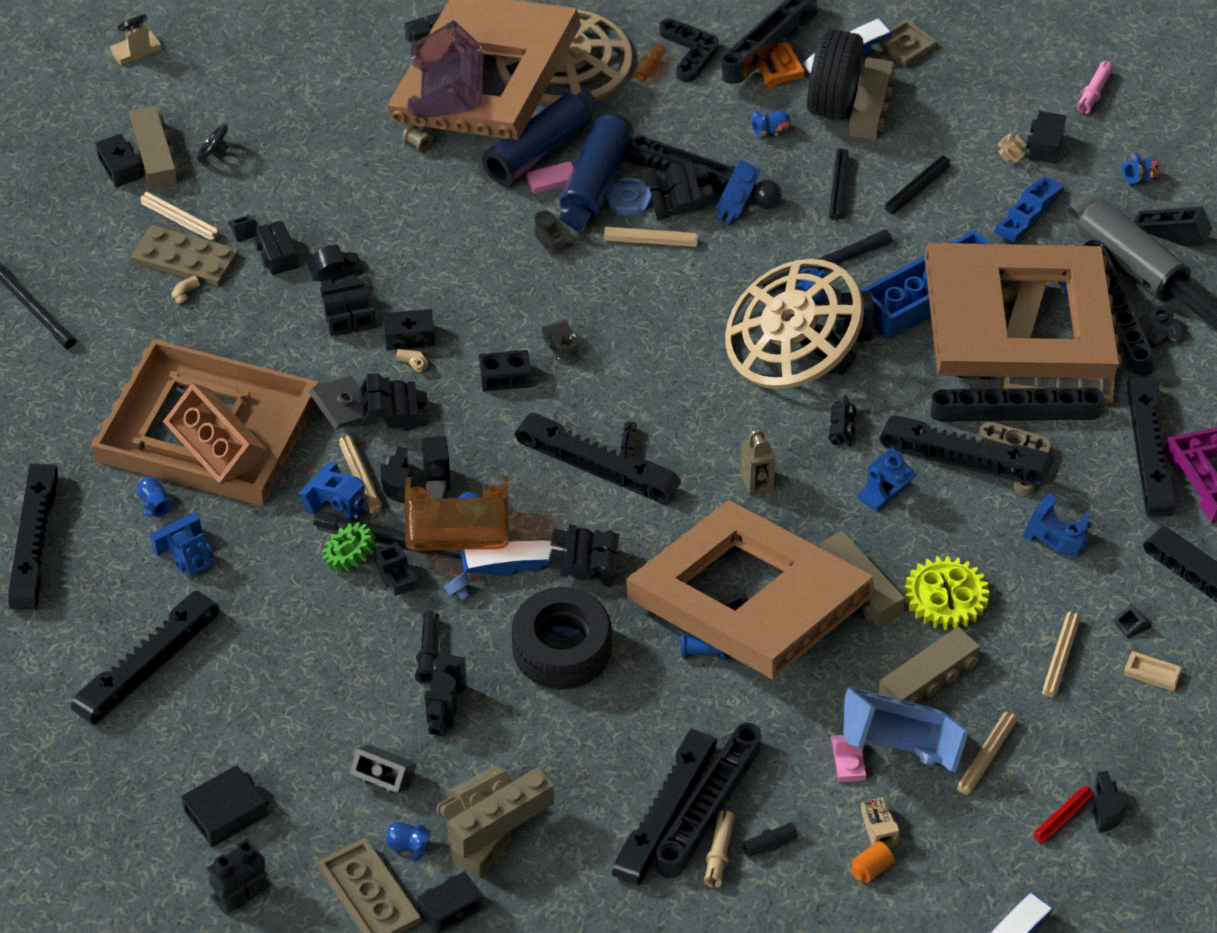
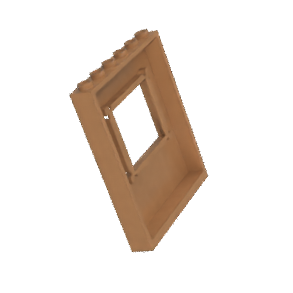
[387,0,581,140]
[925,243,1121,379]
[91,339,318,506]
[627,500,873,679]

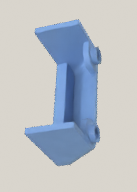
[844,687,969,772]

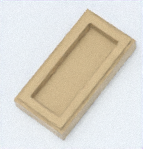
[1123,651,1183,691]

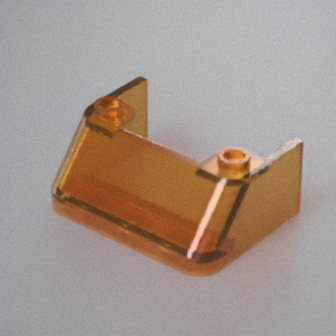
[405,475,509,550]

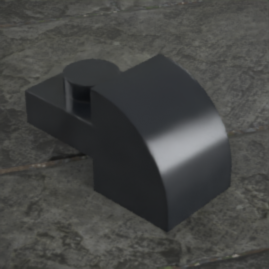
[307,245,364,281]
[380,447,412,503]
[373,542,419,596]
[1091,770,1127,833]

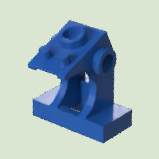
[858,447,917,512]
[298,461,368,520]
[1022,493,1092,557]
[150,512,214,576]

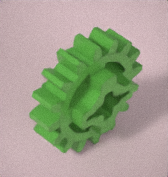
[322,522,376,573]

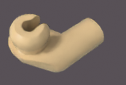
[171,276,200,304]
[396,349,428,372]

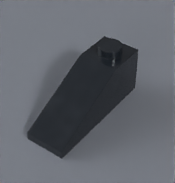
[1134,207,1213,245]

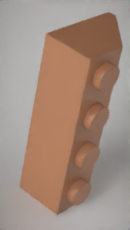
[163,383,267,484]

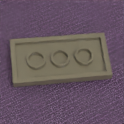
[130,225,238,287]
[317,837,421,933]

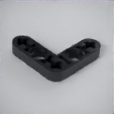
[659,18,719,82]

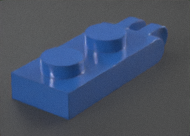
[716,159,761,225]

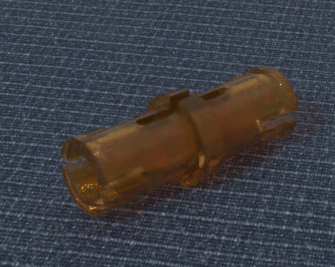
[633,43,666,83]

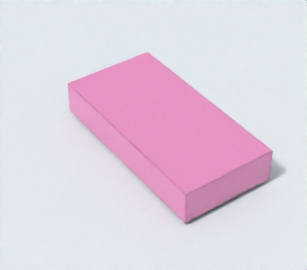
[526,161,573,194]

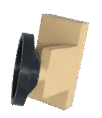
[110,14,162,65]

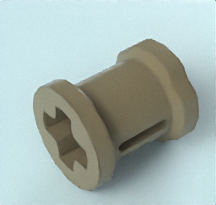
[402,125,433,153]

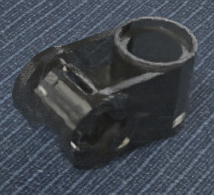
[534,211,574,256]
[542,319,579,365]

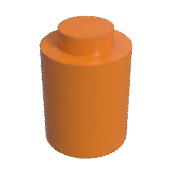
[851,841,895,883]

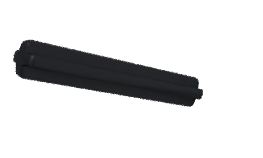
[829,148,849,220]
[885,155,950,214]

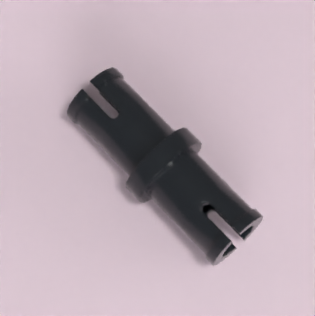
[741,822,798,858]

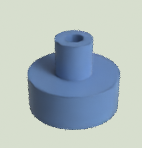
[444,573,471,600]

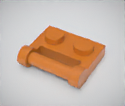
[758,42,805,89]

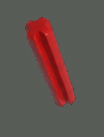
[1033,786,1094,844]

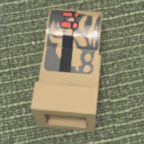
[861,797,899,847]

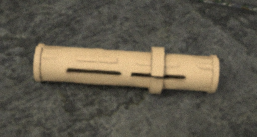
[704,810,735,887]

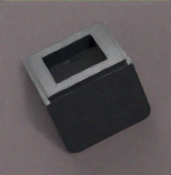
[227,215,257,242]
[1112,603,1152,639]

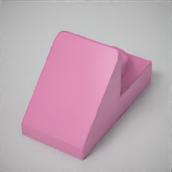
[831,735,866,782]

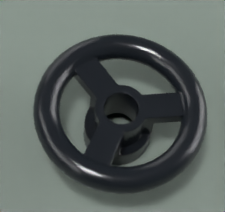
[196,124,230,162]

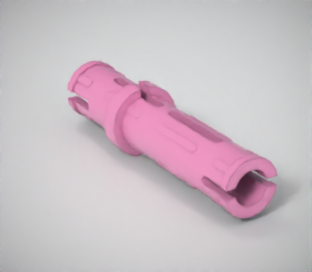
[1076,61,1114,114]

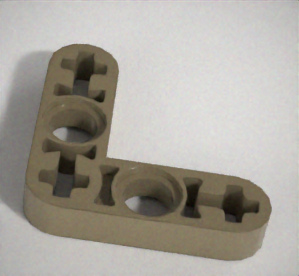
[979,422,1051,496]

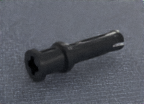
[415,610,440,684]

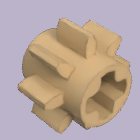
[998,134,1027,163]

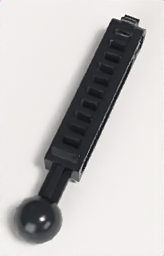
[627,135,782,209]

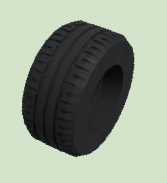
[807,28,864,120]
[511,587,612,689]

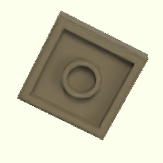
[875,19,938,67]

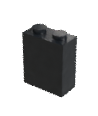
[181,765,269,848]

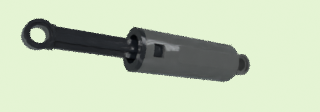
[1066,193,1217,331]

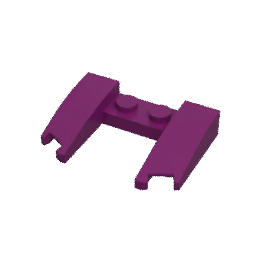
[1163,427,1217,523]

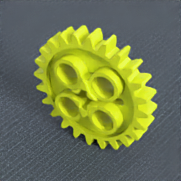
[904,556,990,630]

